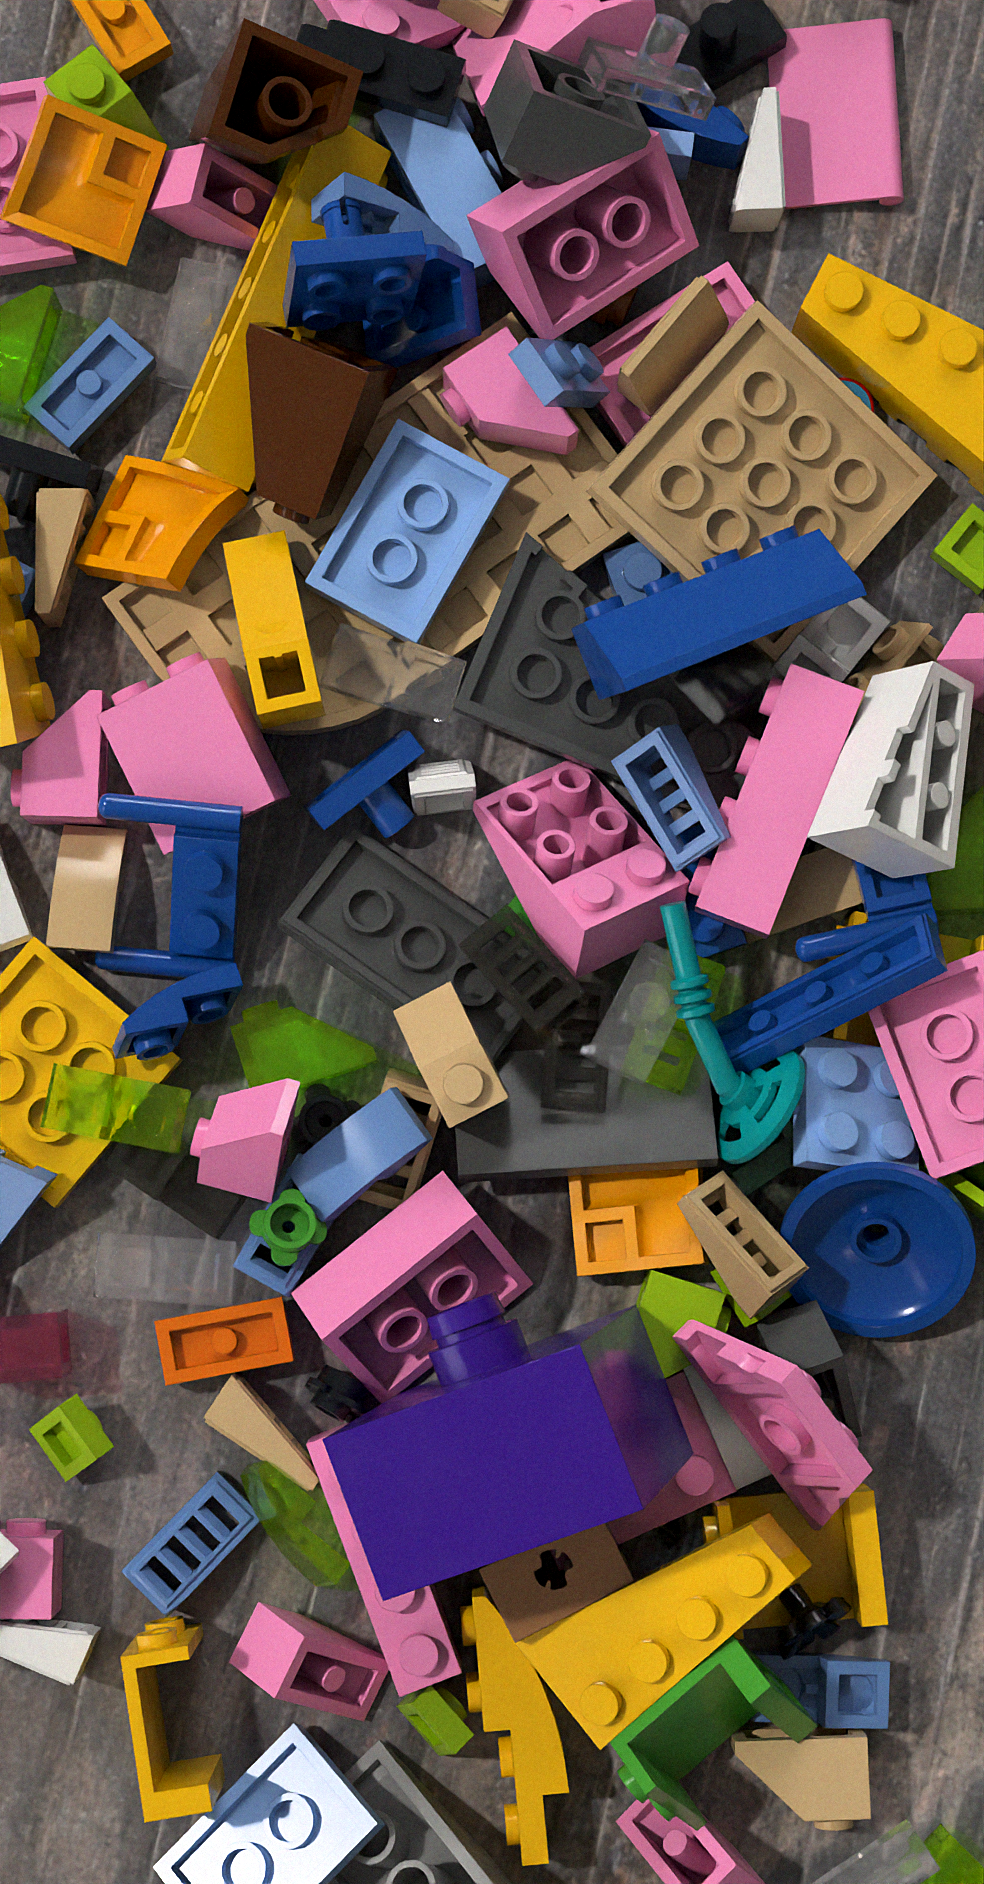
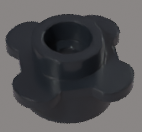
[291,1084,361,1145]
[305,1365,369,1422]

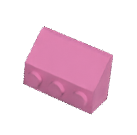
[466,129,699,340]
[291,1171,533,1404]

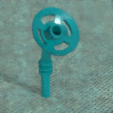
[660,901,806,1164]

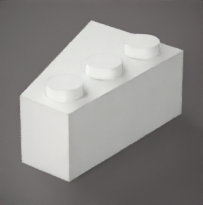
[807,661,975,878]

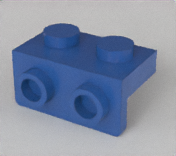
[363,244,482,368]

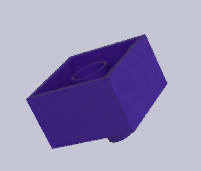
[322,1292,694,1601]

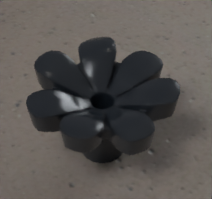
[778,1583,852,1660]

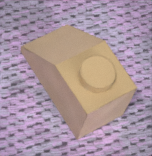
[393,981,510,1129]
[729,1725,871,1831]

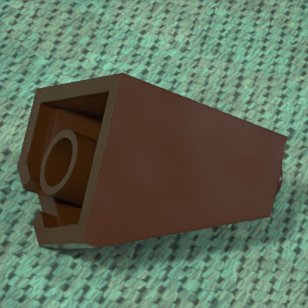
[188,18,364,164]
[246,322,398,524]

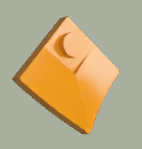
[0,95,167,266]
[74,455,249,592]
[568,1167,709,1277]

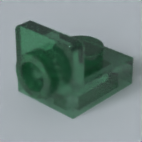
[726,1114,793,1195]

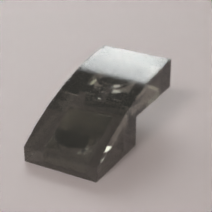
[104,1111,248,1239]

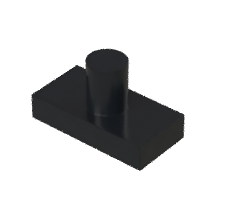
[652,0,787,110]
[0,435,104,523]

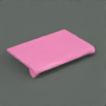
[768,18,904,210]

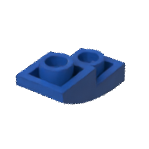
[628,72,749,170]
[112,962,243,1060]

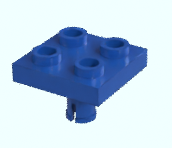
[282,199,427,331]

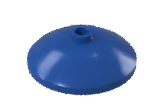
[779,1162,976,1338]

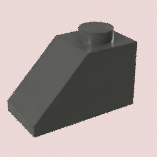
[756,1300,862,1438]

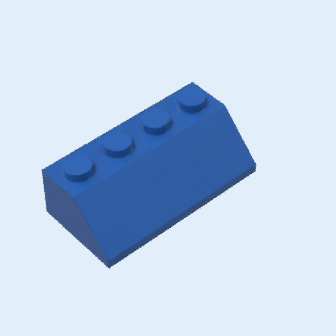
[571,525,867,700]

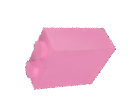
[96,652,292,855]

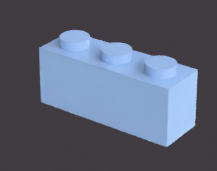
[373,97,503,289]

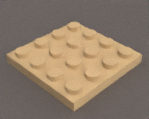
[586,300,938,663]

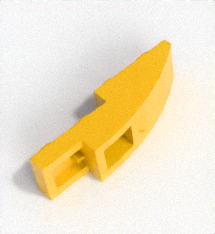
[460,1586,569,1866]

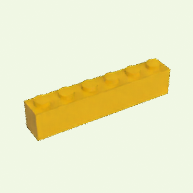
[161,125,392,493]

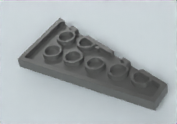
[452,532,811,857]

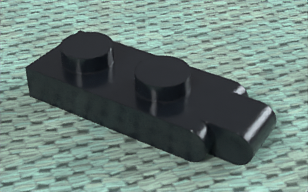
[296,19,466,127]

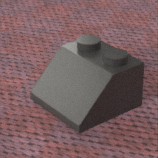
[483,39,651,184]

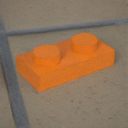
[154,1296,295,1386]

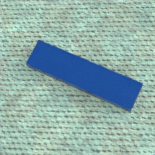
[714,912,948,1073]

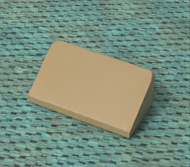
[617,275,729,416]

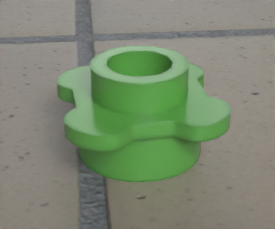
[249,1189,327,1266]

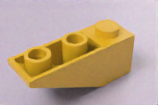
[222,530,326,729]

